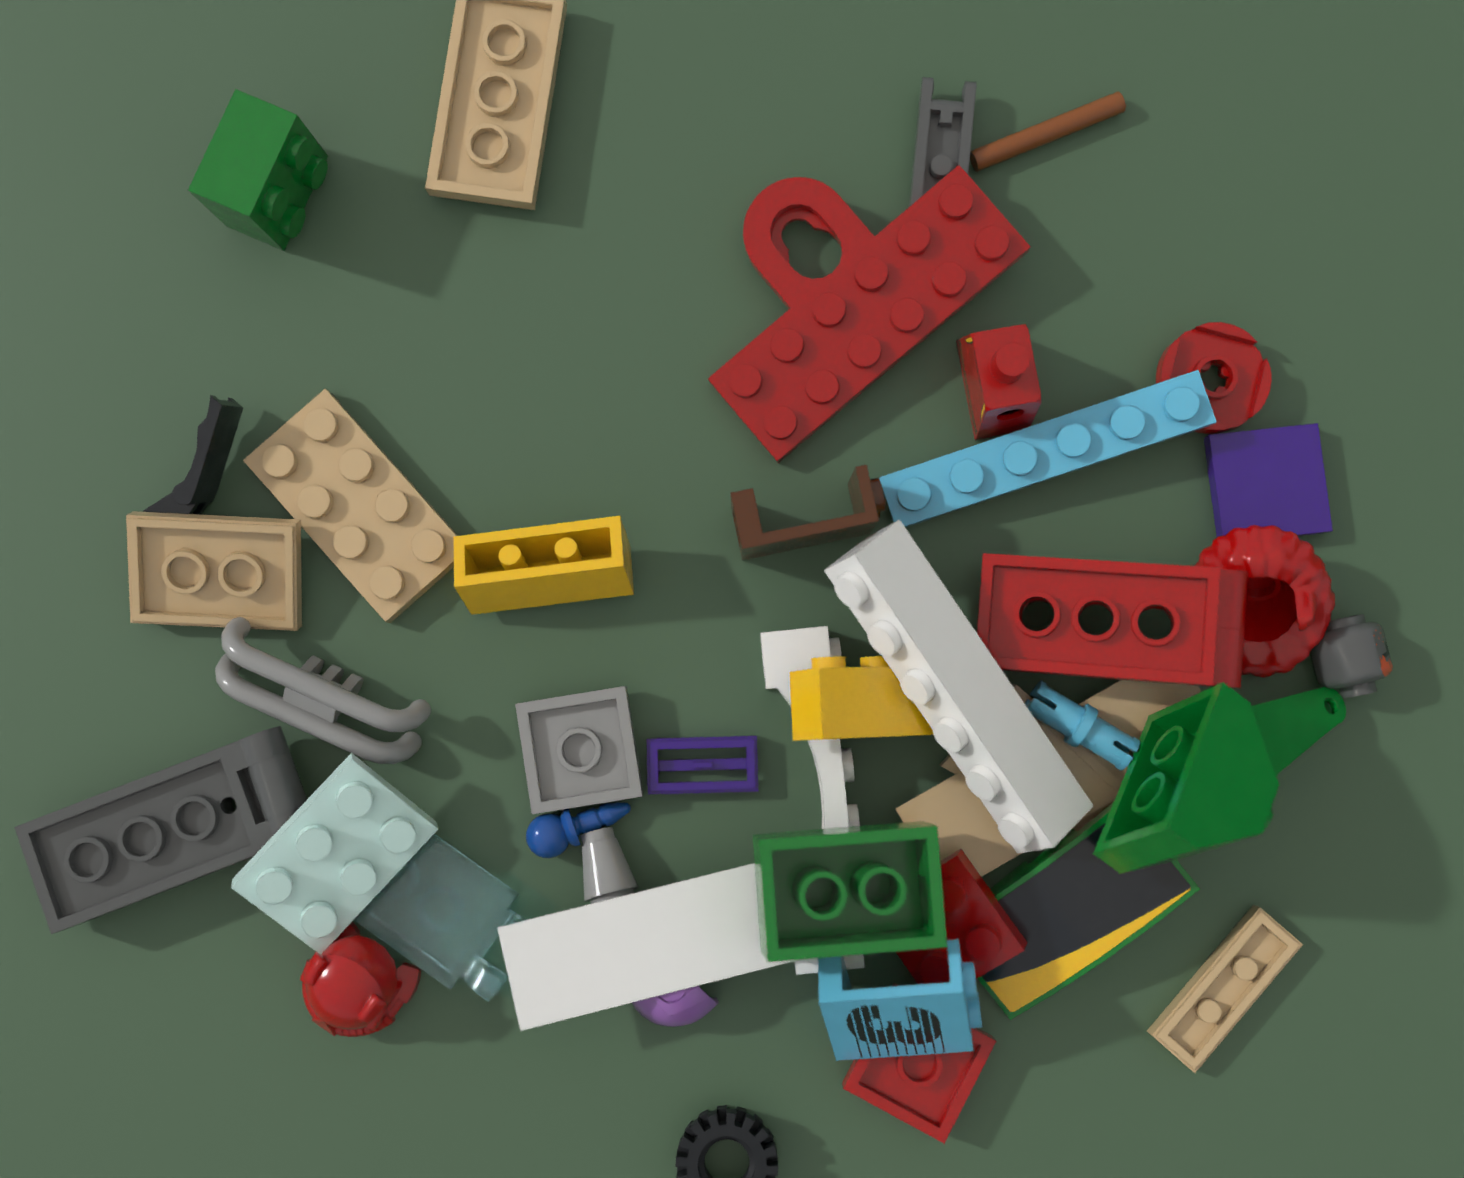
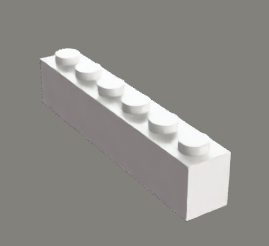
[824,520,1094,854]

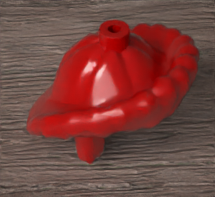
[1194,525,1335,678]

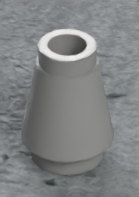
[580,827,639,904]

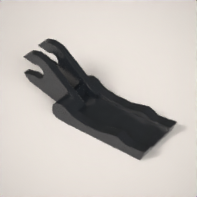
[143,395,243,515]

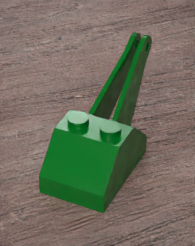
[1093,682,1346,874]

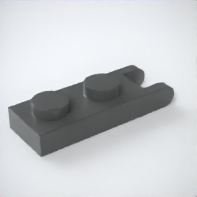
[909,77,977,207]

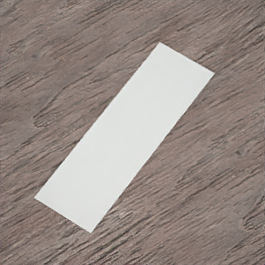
[497,863,796,1031]

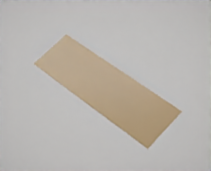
[895,680,1202,877]

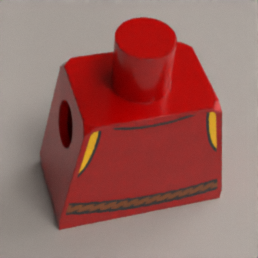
[956,324,1041,440]

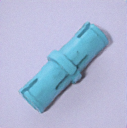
[1025,681,1140,771]

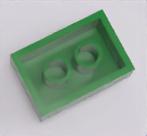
[752,821,947,962]

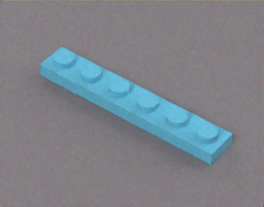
[879,370,1217,528]

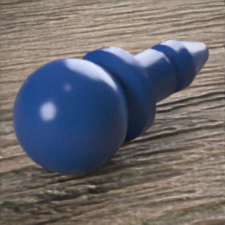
[526,802,631,858]

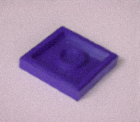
[1204,423,1333,537]

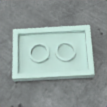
[231,753,438,955]

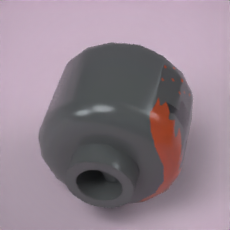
[1310,614,1393,698]

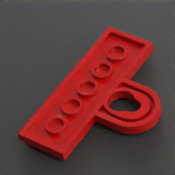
[708,165,1031,463]

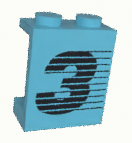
[818,939,982,1061]

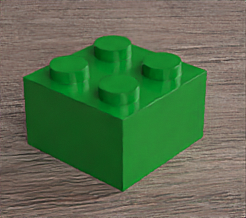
[188,89,328,251]

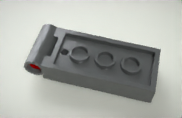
[14,726,307,934]

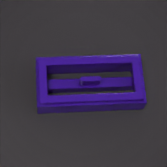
[646,735,759,794]

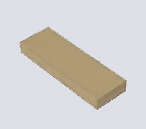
[1147,905,1303,1073]

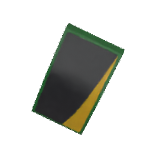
[977,802,1200,1020]

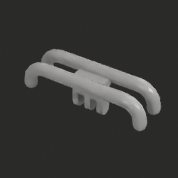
[215,617,431,764]

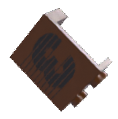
[730,464,886,561]

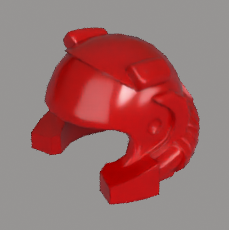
[300,921,422,1037]

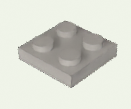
[515,686,644,814]

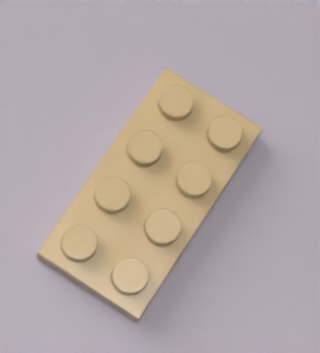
[425,0,567,210]
[243,389,458,623]

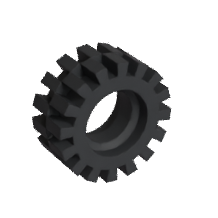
[675,1105,778,1178]

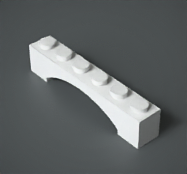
[760,626,865,975]

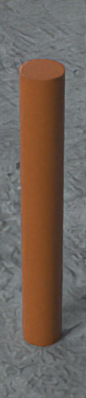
[970,91,1126,172]

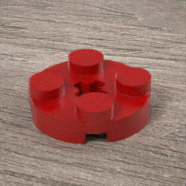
[1156,322,1272,434]

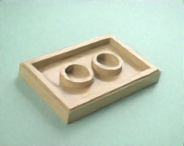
[126,511,302,631]

